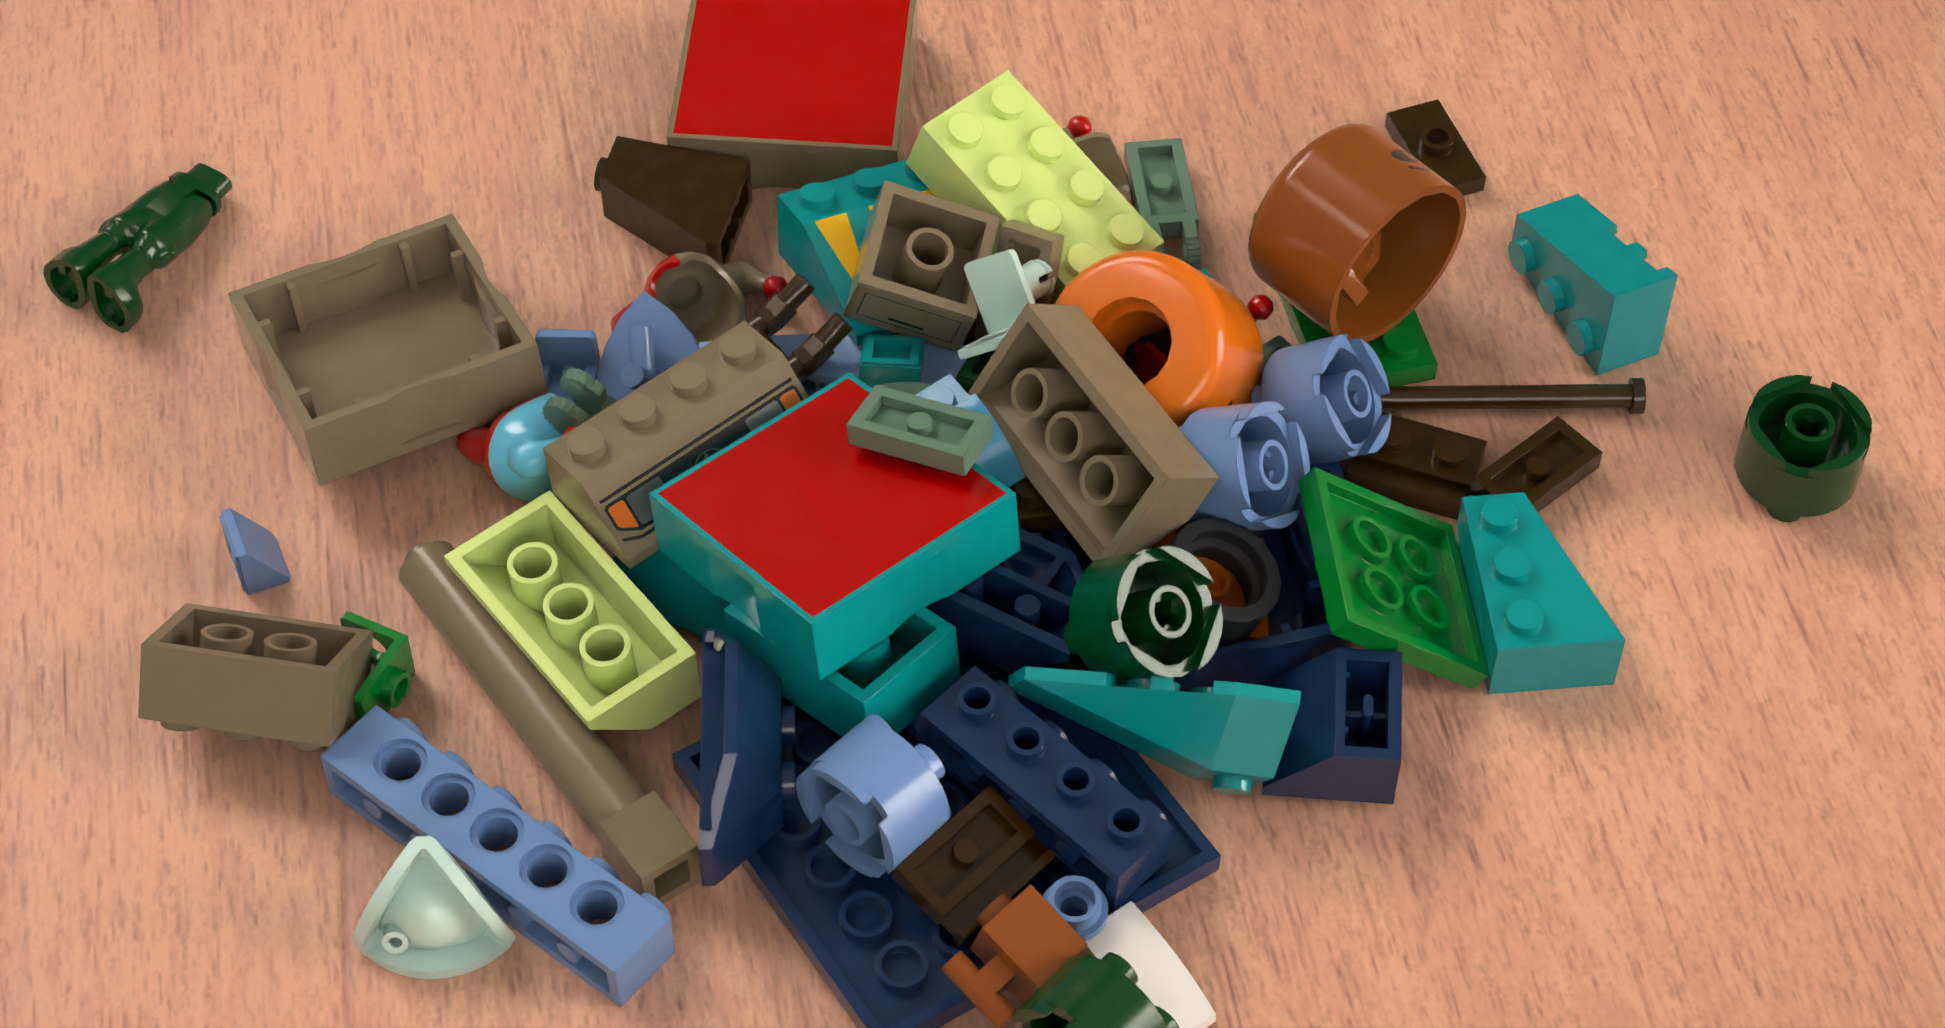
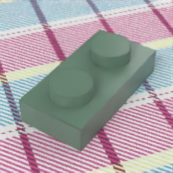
[846,385,994,476]

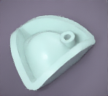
[353,836,516,979]

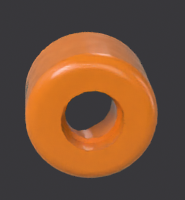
[1055,250,1264,426]

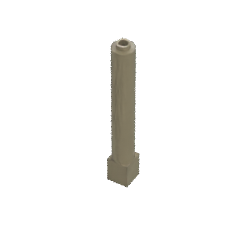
[399,541,702,904]

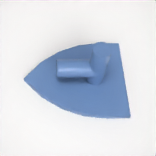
[596,291,700,401]

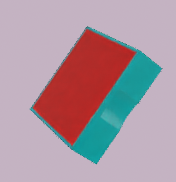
[649,372,1021,681]

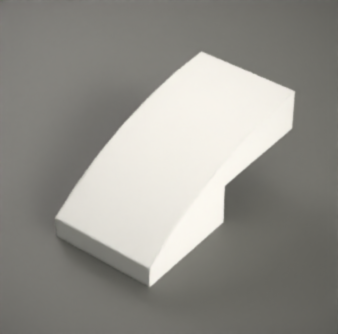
[1082,901,1216,1028]

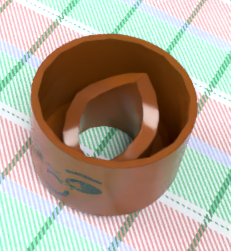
[1248,124,1466,342]

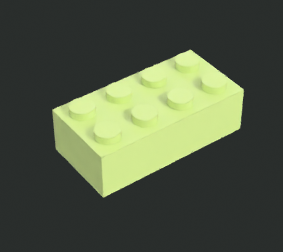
[906,70,1165,304]

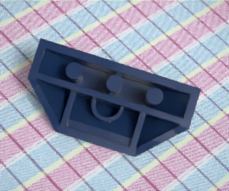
[925,528,1084,673]
[699,628,796,886]

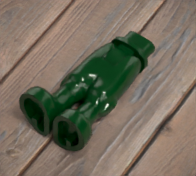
[43,163,232,333]

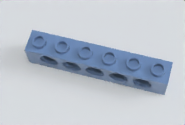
[320,705,675,1008]

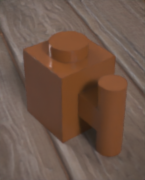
[941,884,1088,1028]

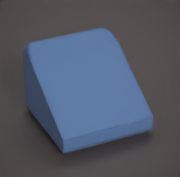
[219,508,290,595]

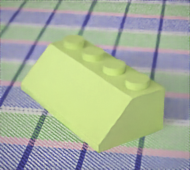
[444,490,702,730]

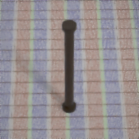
[1380,378,1646,414]

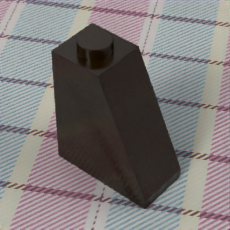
[594,136,753,264]

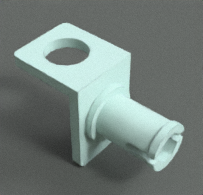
[957,249,1056,360]

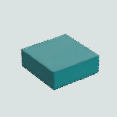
[859,334,925,385]

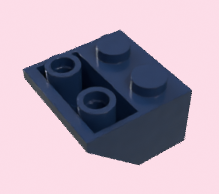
[1262,648,1402,804]

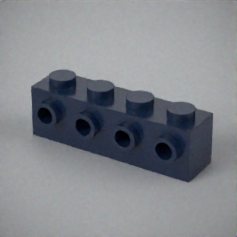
[918,666,1173,911]

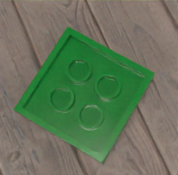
[1298,467,1489,689]

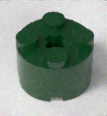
[1734,375,1872,522]
[1064,546,1223,687]
[1012,952,1179,1028]

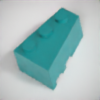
[1508,194,1678,375]
[1455,492,1625,694]

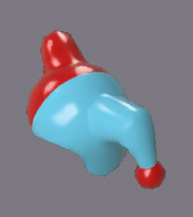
[456,392,577,501]

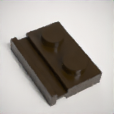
[1345,412,1487,520]
[891,785,1058,948]

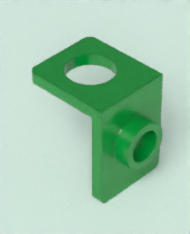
[340,611,416,720]

